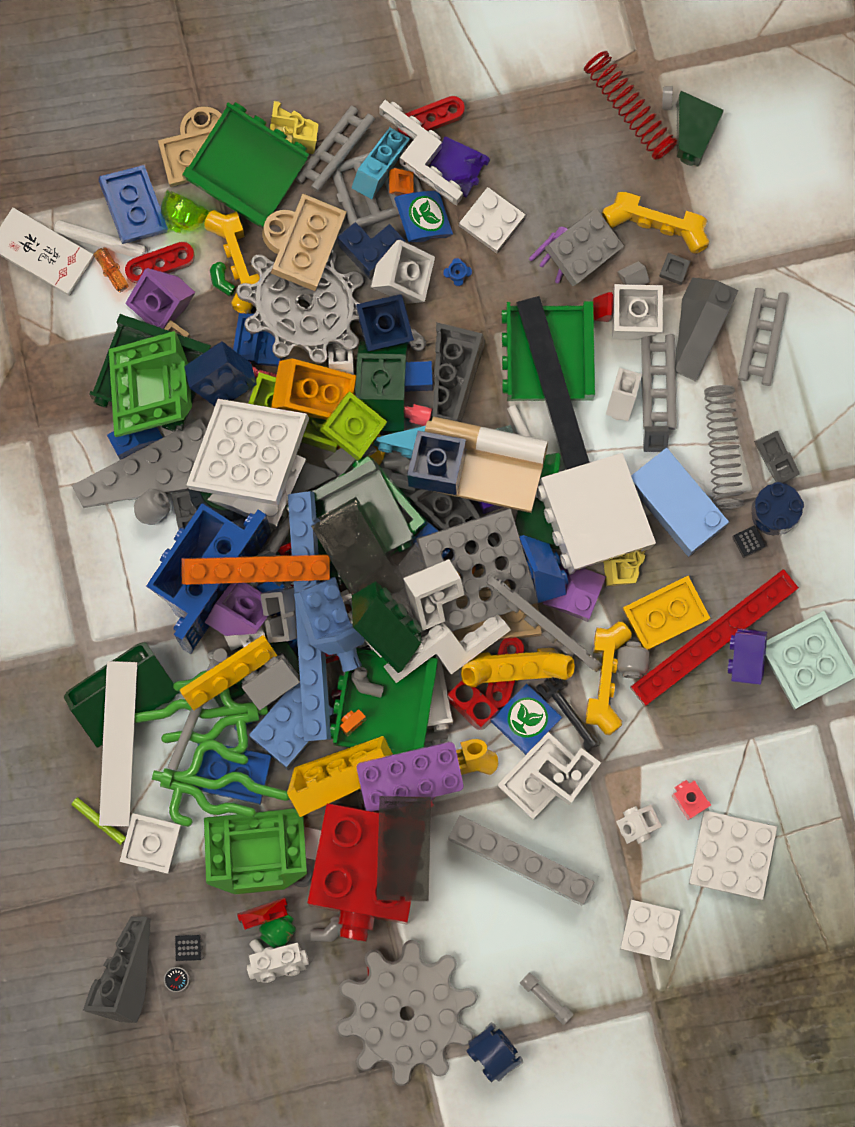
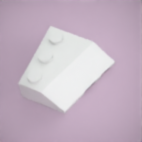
[208,455,306,529]

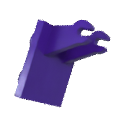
[429,136,490,198]

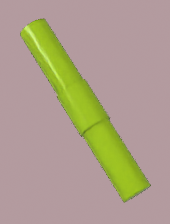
[71,797,126,846]

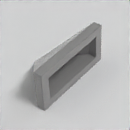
[324,444,377,478]

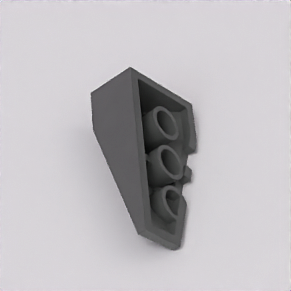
[675,277,739,382]
[83,916,151,1023]

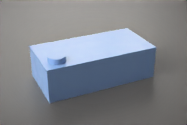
[631,448,729,557]

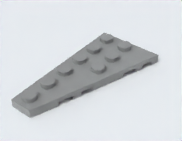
[71,418,207,508]

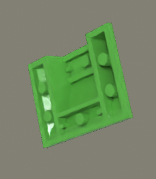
[109,331,192,437]
[204,809,307,894]

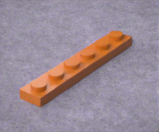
[182,554,330,585]

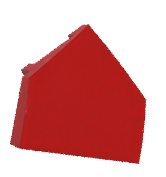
[237,897,288,930]

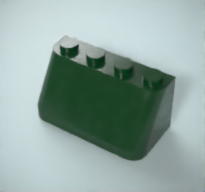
[64,642,180,748]

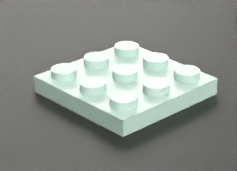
[765,611,855,710]

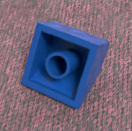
[519,535,568,603]

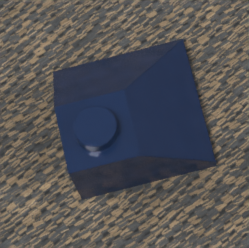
[355,294,414,352]

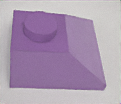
[125,268,196,329]
[543,559,606,622]
[205,583,269,636]

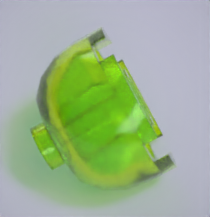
[160,190,210,234]

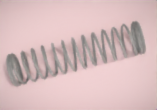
[704,385,745,509]

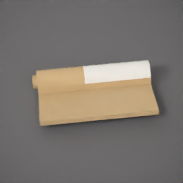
[425,417,548,513]

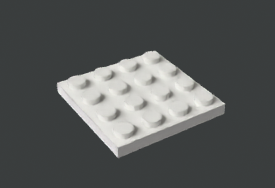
[186,399,309,505]

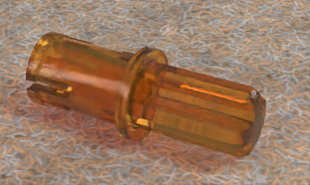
[93,247,129,293]

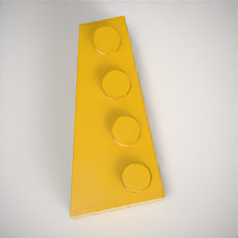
[287,736,393,817]

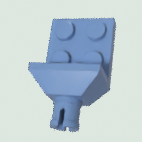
[294,577,365,672]

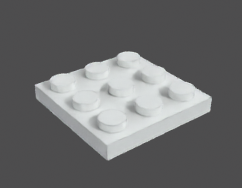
[689,810,777,900]

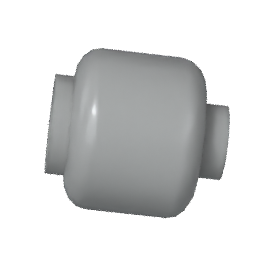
[134,489,170,525]
[617,642,649,679]

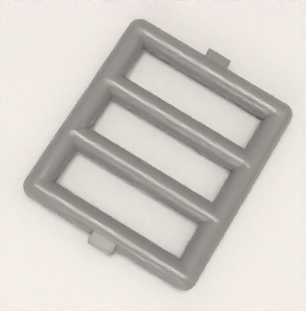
[332,147,423,228]

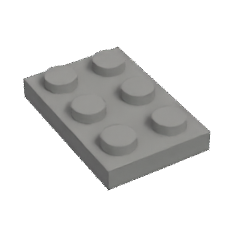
[545,208,624,286]

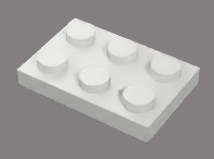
[497,732,575,820]

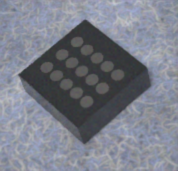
[732,525,766,558]
[175,935,202,961]

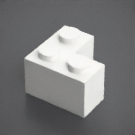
[403,559,464,630]
[530,748,601,805]

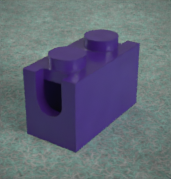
[728,629,768,685]

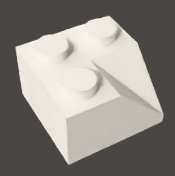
[371,240,435,304]
[612,284,663,339]

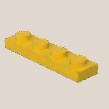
[180,635,277,711]

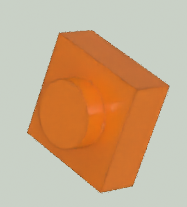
[389,168,414,195]
[340,709,366,737]

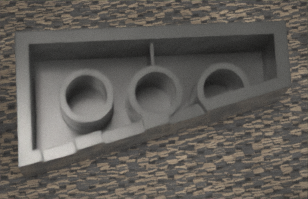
[433,322,485,422]
[409,489,502,569]

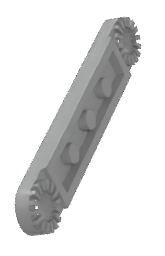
[486,575,602,672]

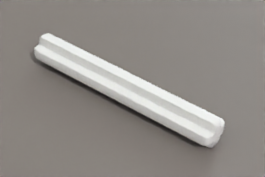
[54,220,146,258]

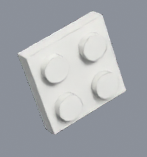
[459,187,526,253]
[120,813,181,874]
[620,900,680,960]

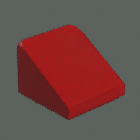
[593,292,613,322]

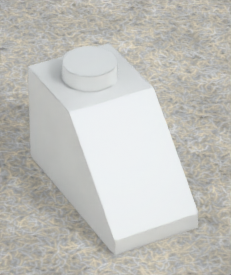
[328,343,354,375]
[605,368,642,421]

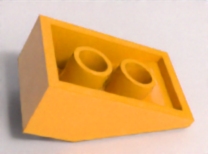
[271,358,356,420]

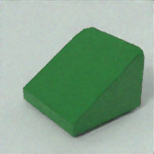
[540,453,561,479]

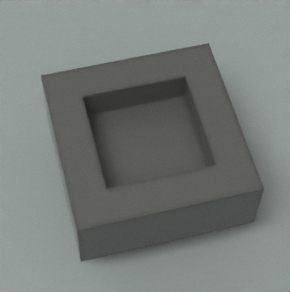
[659,253,690,285]
[643,426,669,452]

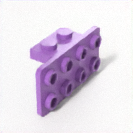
[356,742,464,812]

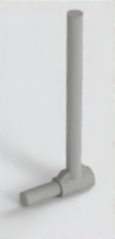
[168,648,227,771]

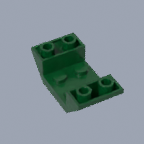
[355,340,408,433]

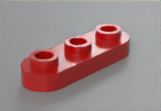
[397,96,465,139]
[125,242,195,284]
[485,637,524,709]

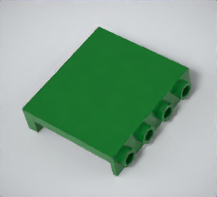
[182,102,309,229]
[501,301,595,401]
[330,648,438,755]

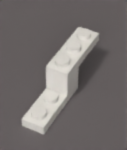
[379,100,463,206]
[384,614,511,683]

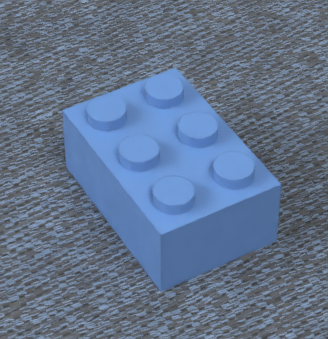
[249,683,336,770]

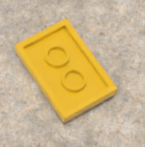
[622,576,711,650]

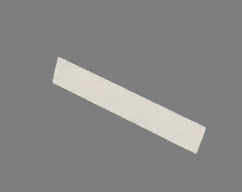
[99,661,137,826]

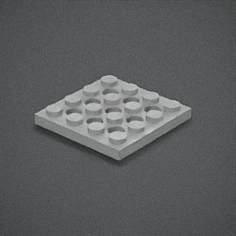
[417,508,538,632]

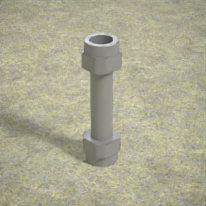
[520,972,574,1025]

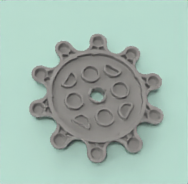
[236,250,364,365]
[336,940,477,1086]

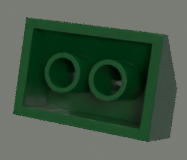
[352,581,422,673]

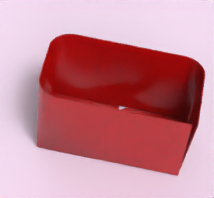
[447,680,499,730]

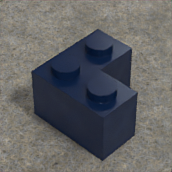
[338,222,405,279]

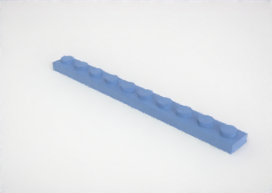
[288,491,331,742]

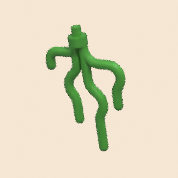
[134,670,268,754]
[152,740,290,827]

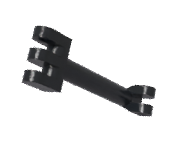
[536,677,600,752]

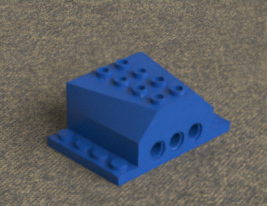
[146,503,271,654]

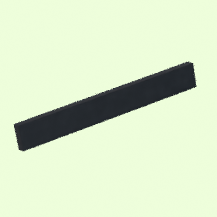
[516,296,590,470]

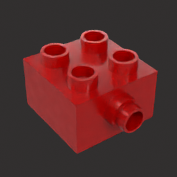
[307,803,426,942]

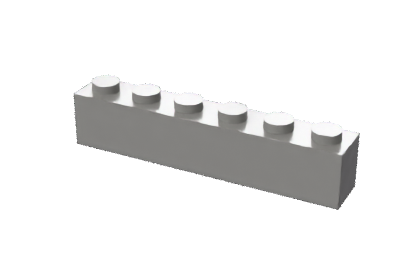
[448,815,594,906]

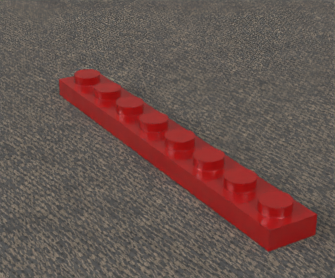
[630,569,799,706]

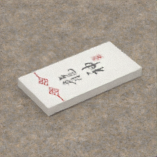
[0,208,94,296]

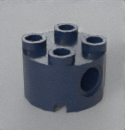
[751,482,804,536]
[466,1022,523,1082]

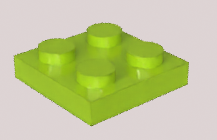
[320,391,387,461]

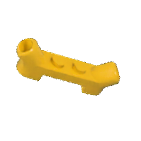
[602,192,710,254]
[204,210,260,314]
[585,621,632,735]
[461,648,575,687]
[456,739,498,775]

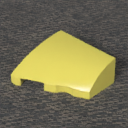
[270,101,318,154]
[604,550,646,586]

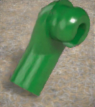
[210,262,236,297]

